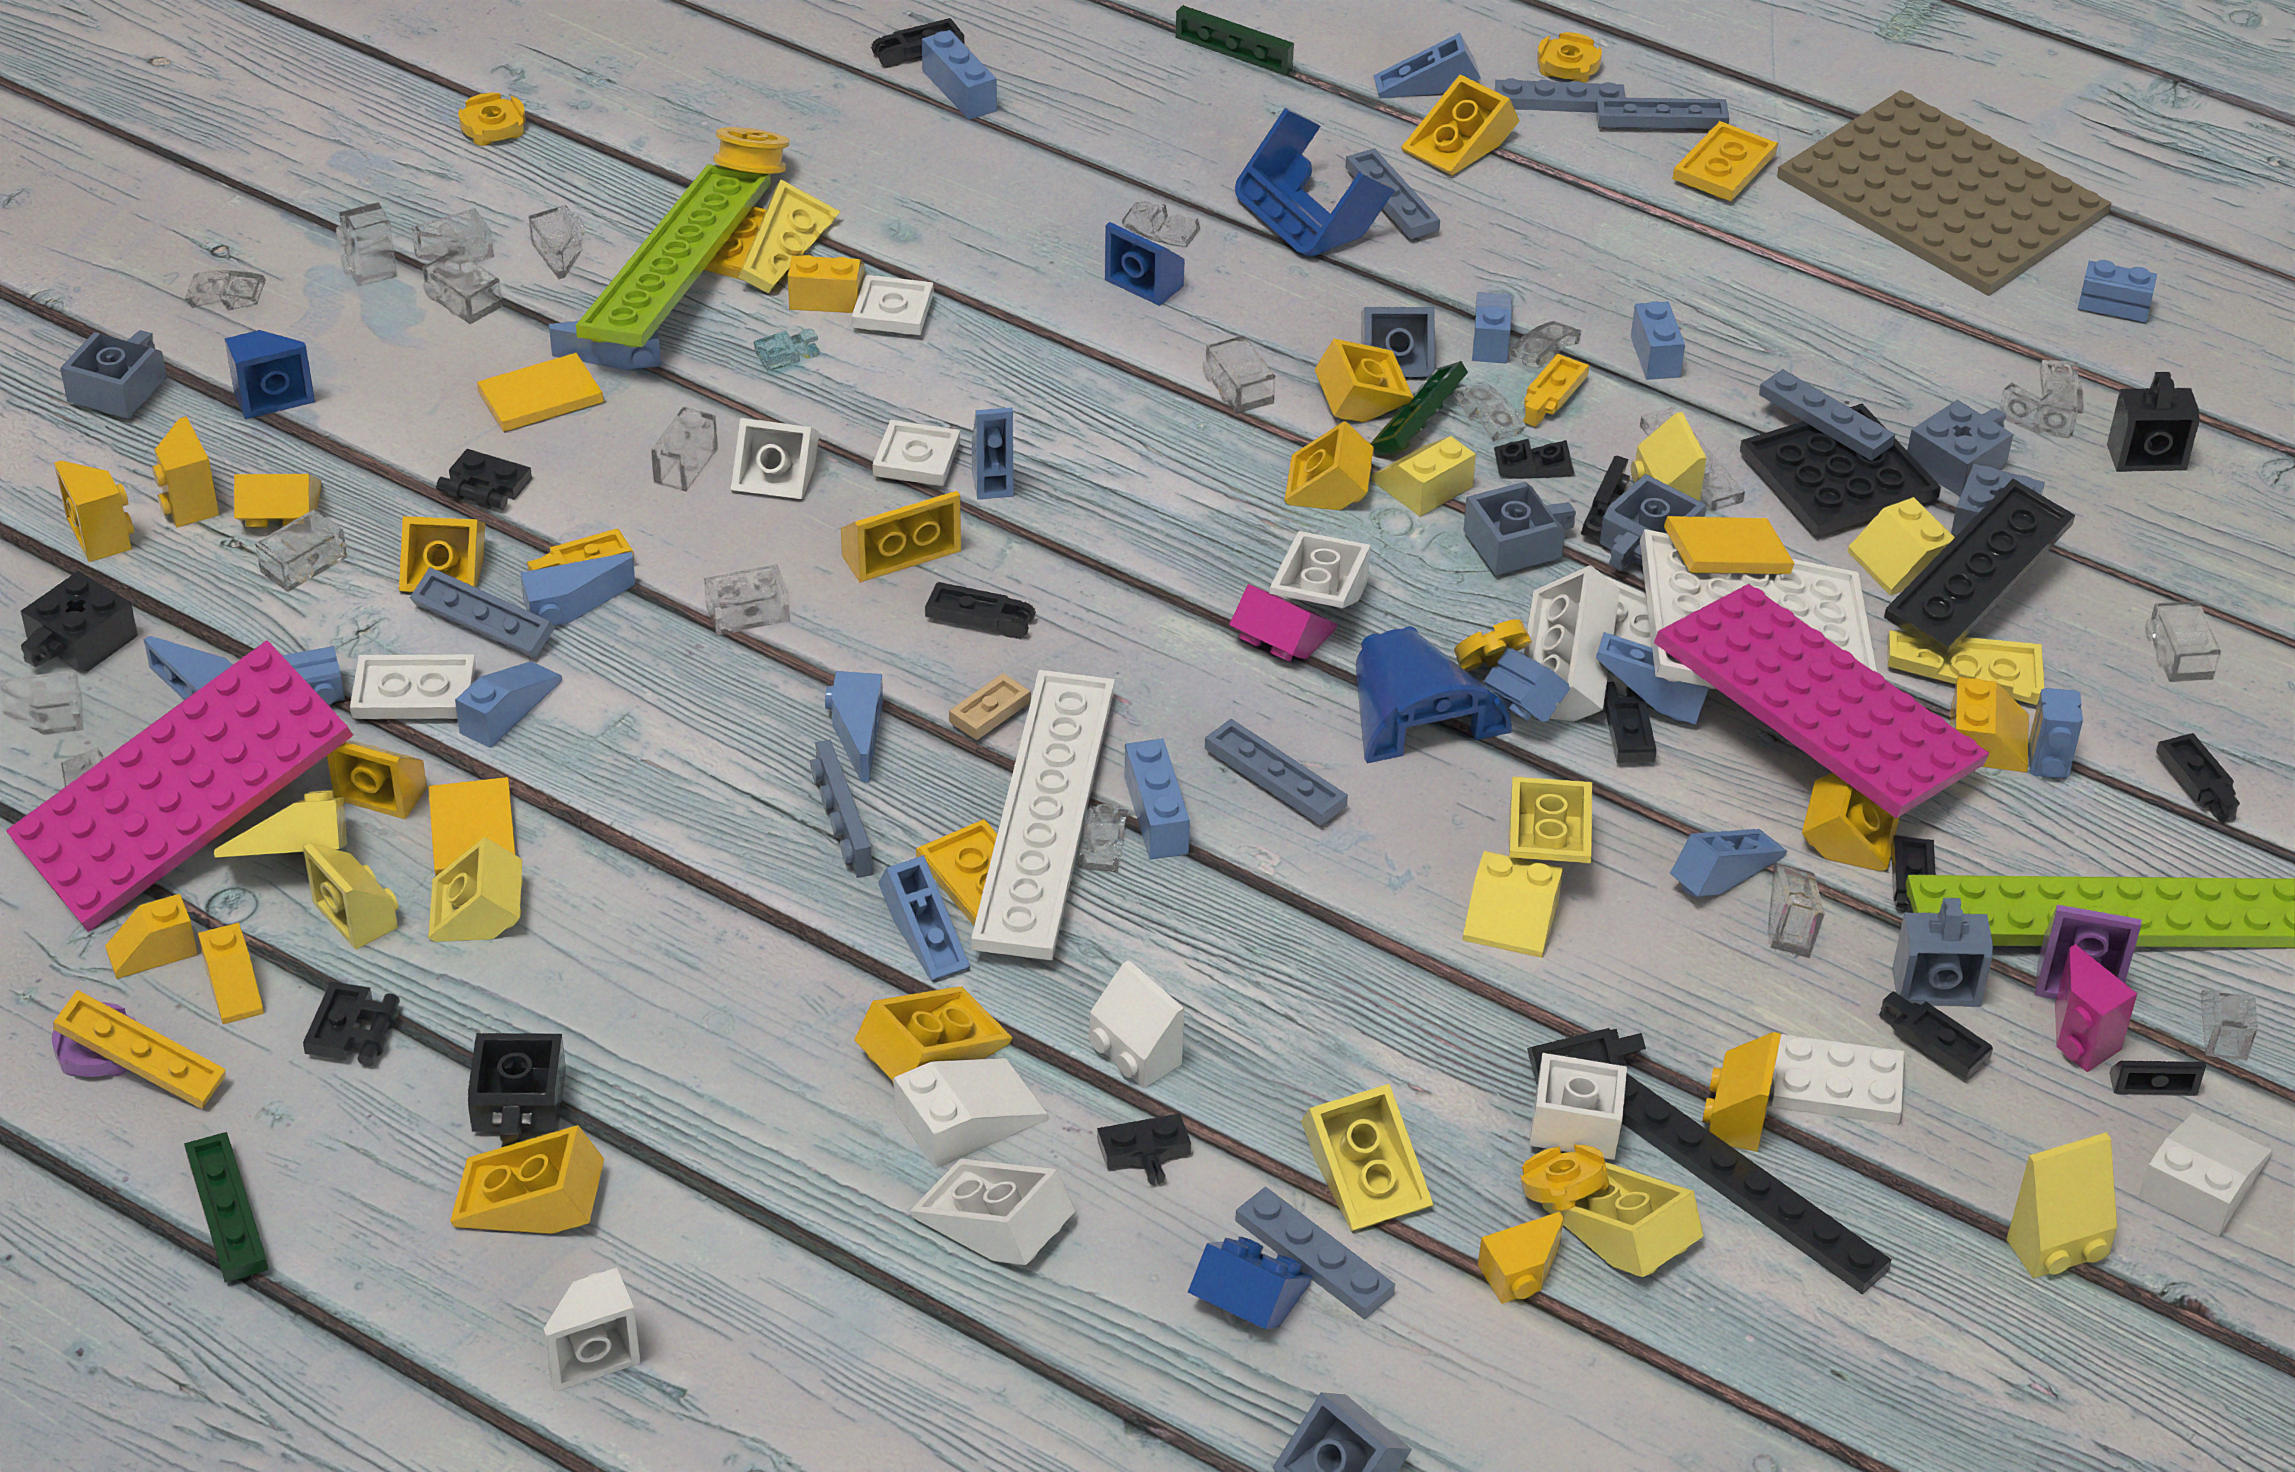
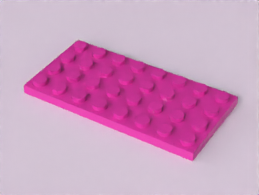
[1654,584,1989,819]
[6,640,353,932]

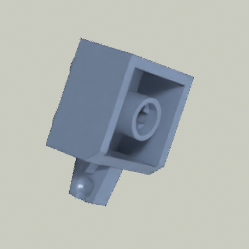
[60,330,167,419]
[1907,400,2013,497]
[1951,464,2045,536]
[1600,474,1707,571]
[1463,482,1576,575]
[1892,898,1993,1007]

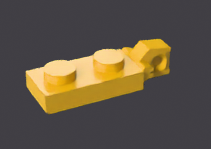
[1523,354,1589,427]
[527,528,634,571]

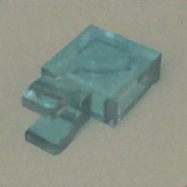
[754,329,820,372]

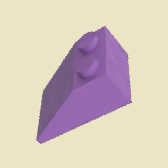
[2035,905,2142,999]

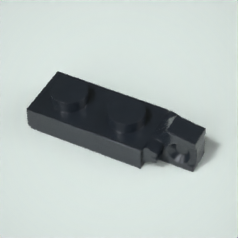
[1581,455,1630,541]
[2156,733,2240,823]
[1891,835,1936,913]
[1879,991,1993,1079]
[1527,1028,1646,1085]

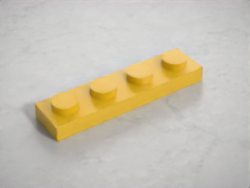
[53,990,226,1109]

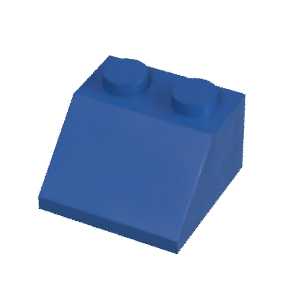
[1105,222,1185,306]
[224,330,315,419]

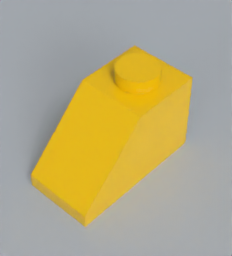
[105,894,198,979]
[198,922,264,1024]
[1478,1211,1564,1304]

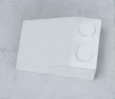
[1269,531,1371,608]
[893,1058,1048,1168]
[2139,1113,2272,1237]
[910,1158,1075,1265]

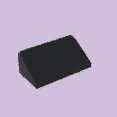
[2109,1060,2206,1095]

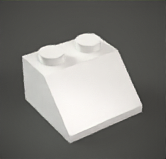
[730,418,820,500]
[1089,960,1184,1089]
[1529,1053,1627,1160]
[543,1267,640,1392]

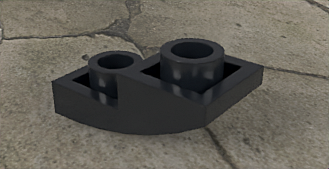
[1494,438,1574,479]

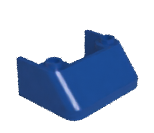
[1235,108,1395,257]

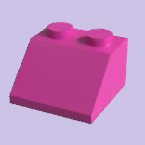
[1229,584,1338,661]
[2055,944,2137,1072]

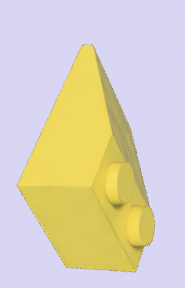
[1508,776,1592,863]
[214,790,347,858]
[1301,1084,1434,1232]
[2006,1132,2117,1279]
[1542,1162,1704,1277]

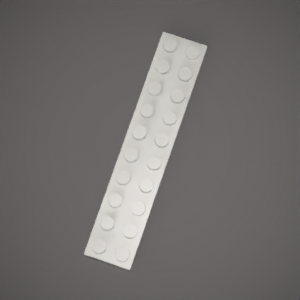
[971,670,1115,960]

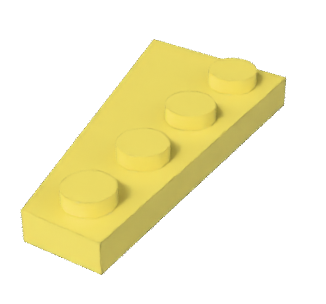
[738,180,841,294]
[1887,630,2045,705]

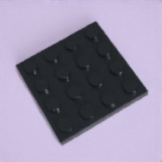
[1740,403,1941,537]

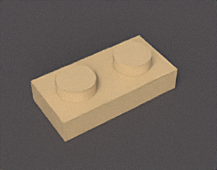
[949,673,1031,741]

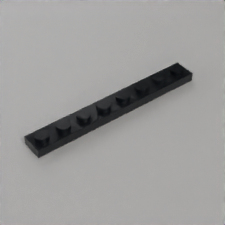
[1622,1073,1892,1294]

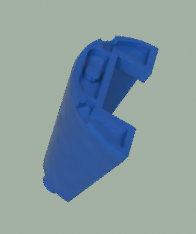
[1355,626,1512,764]

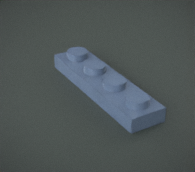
[1494,78,1625,113]
[1596,97,1729,130]
[1345,148,1440,239]
[1759,369,1896,461]
[409,567,555,659]
[1204,719,1348,826]
[810,739,872,878]
[1235,1186,1395,1320]

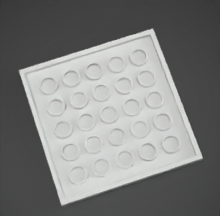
[1640,529,1877,689]

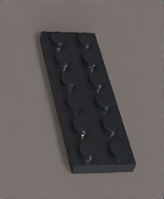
[1884,478,2075,657]

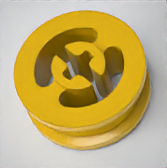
[713,127,789,174]

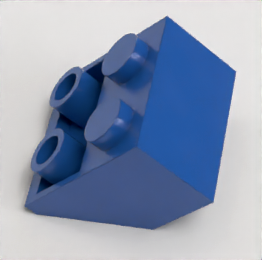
[1187,1237,1313,1329]

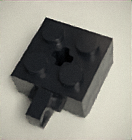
[2107,372,2199,472]
[20,571,138,671]
[468,1033,566,1147]

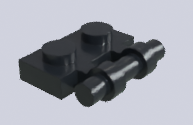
[436,449,532,510]
[303,981,400,1066]

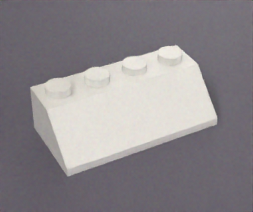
[1524,565,1620,722]

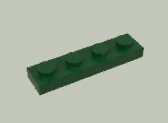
[1175,5,1294,76]
[1370,361,1468,457]
[184,1132,269,1282]

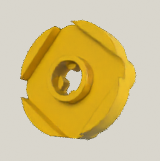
[1537,32,1602,83]
[458,92,526,146]
[1454,619,1532,672]
[1520,1145,1610,1211]

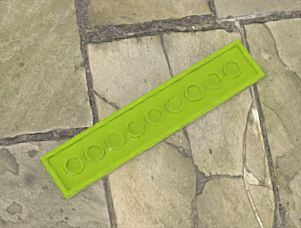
[576,164,771,348]
[1905,875,2295,948]

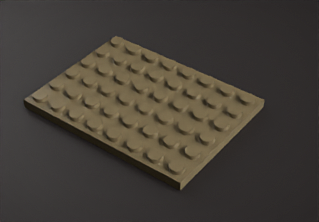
[1777,90,2112,296]

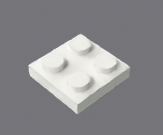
[852,275,934,335]
[873,420,960,486]

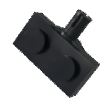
[1097,1113,1191,1185]

